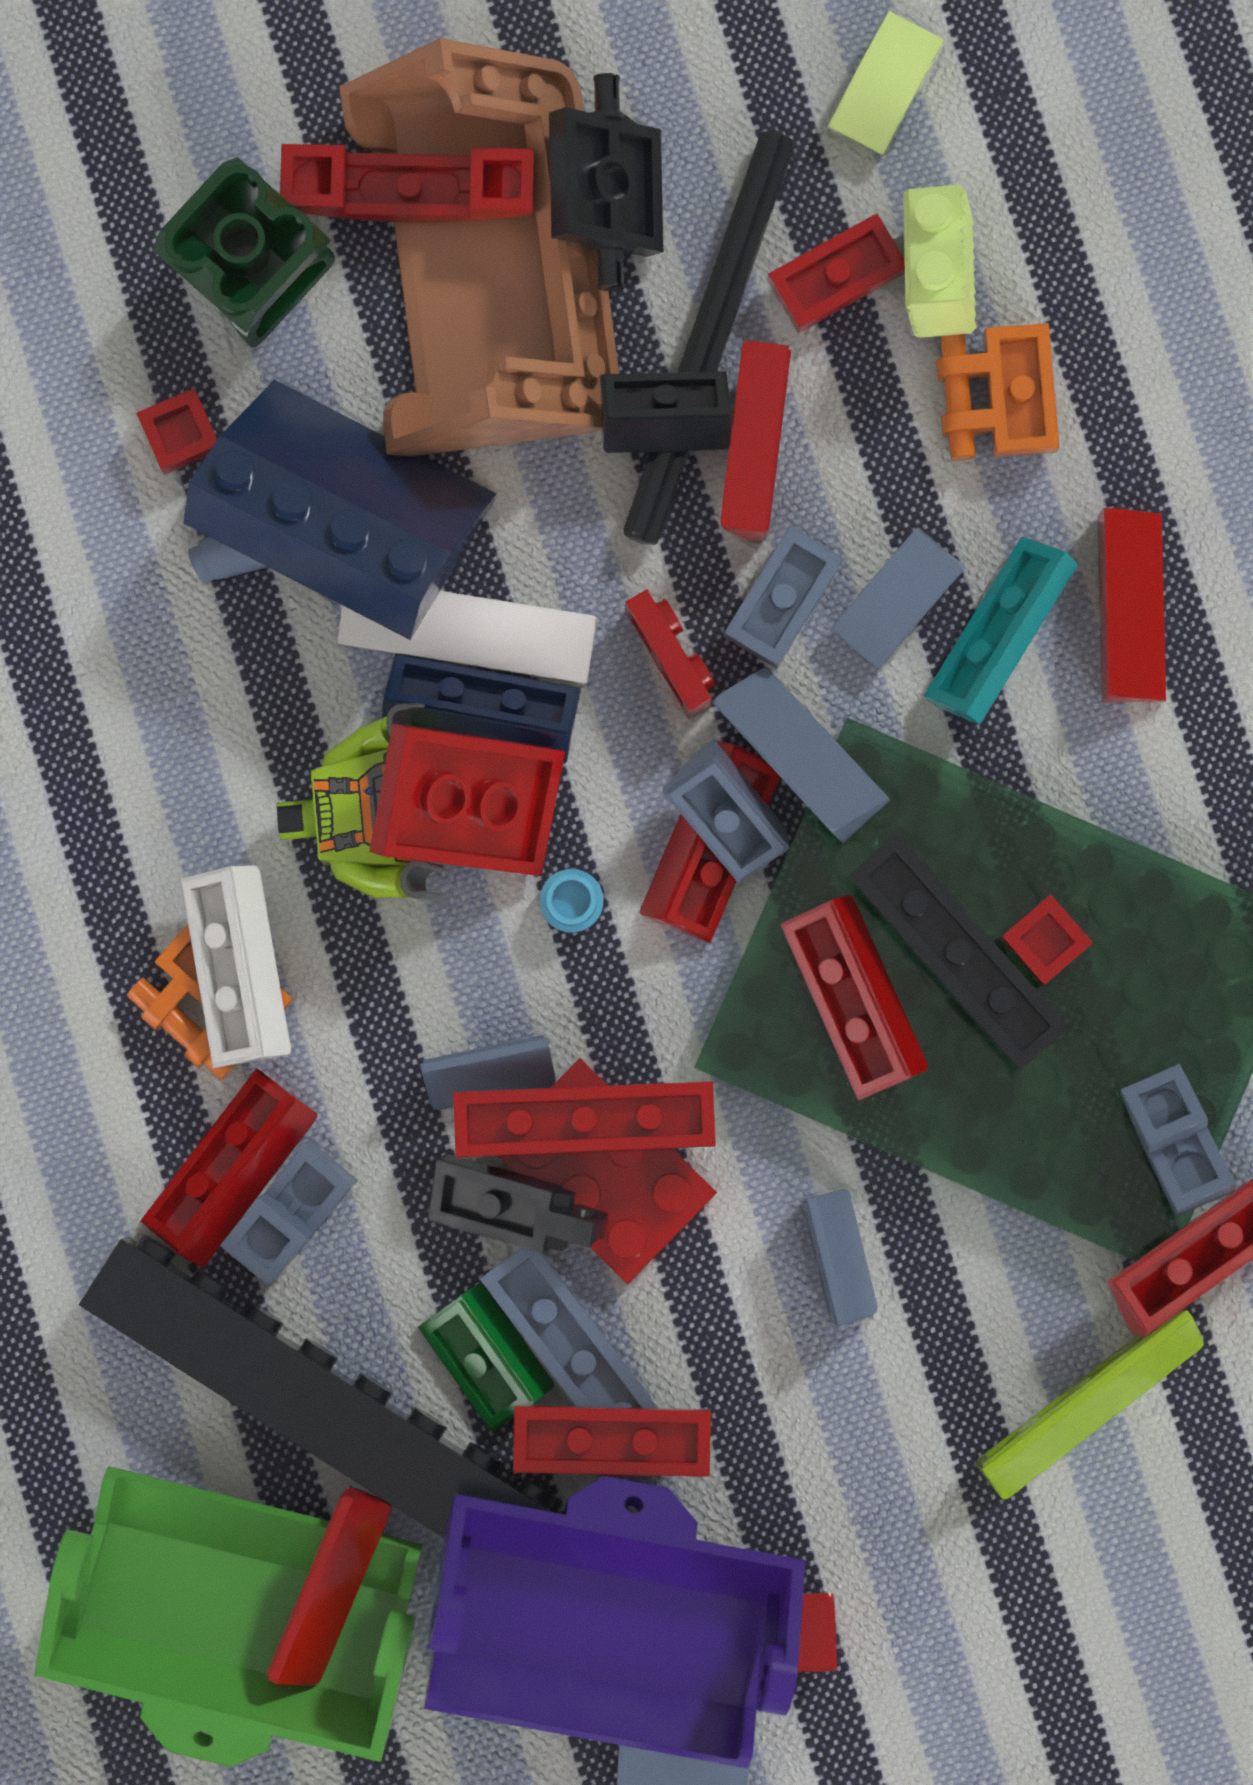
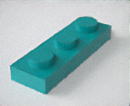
[924,536,1078,725]

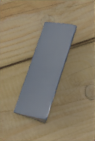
[712,667,890,844]

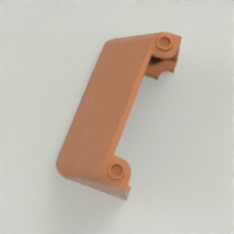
[339,38,619,457]

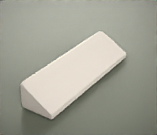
[338,591,597,685]

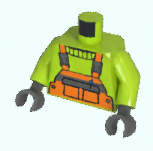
[277,703,444,903]

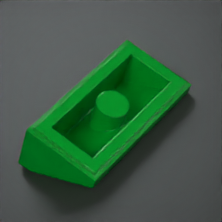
[418,1283,554,1432]

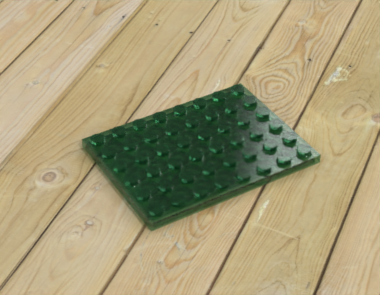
[694,717,1253,1262]

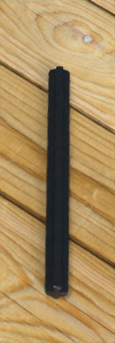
[623,130,794,545]

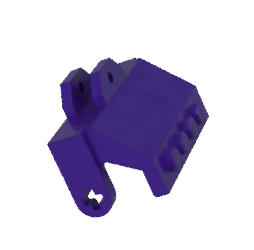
[424,1476,806,1768]

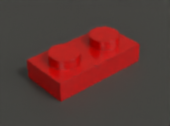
[767,213,905,333]
[625,589,716,720]

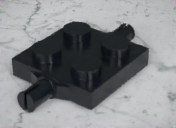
[549,73,664,291]

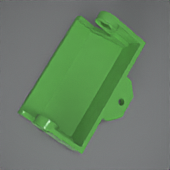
[34,1466,423,1767]

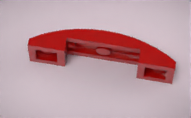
[280,144,535,222]

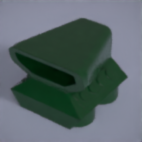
[152,157,335,348]

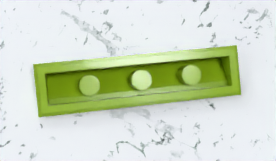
[975,1309,1204,1500]

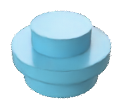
[540,869,603,933]

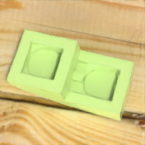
[828,11,945,155]

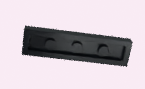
[847,834,1069,1071]

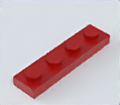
[453,1081,716,1158]

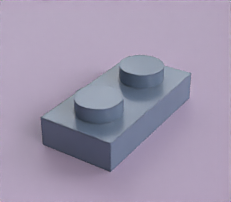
[723,526,844,669]

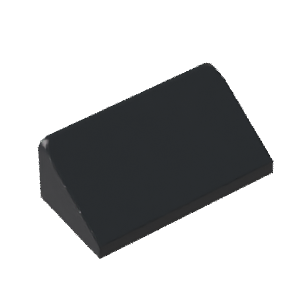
[600,371,732,453]

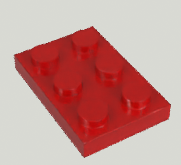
[369,723,565,876]
[497,1058,717,1285]

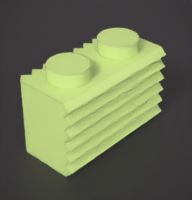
[903,184,977,338]

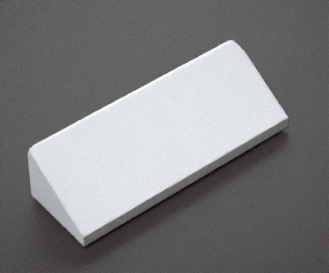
[180,865,291,1068]

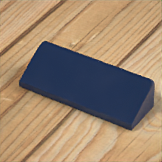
[382,654,581,764]

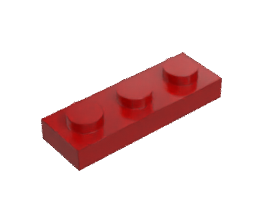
[513,1405,711,1477]

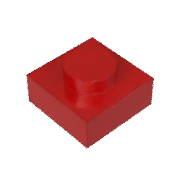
[137,388,217,475]
[1000,894,1093,986]

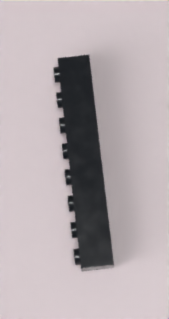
[79,1234,562,1538]

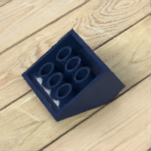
[183,380,497,640]

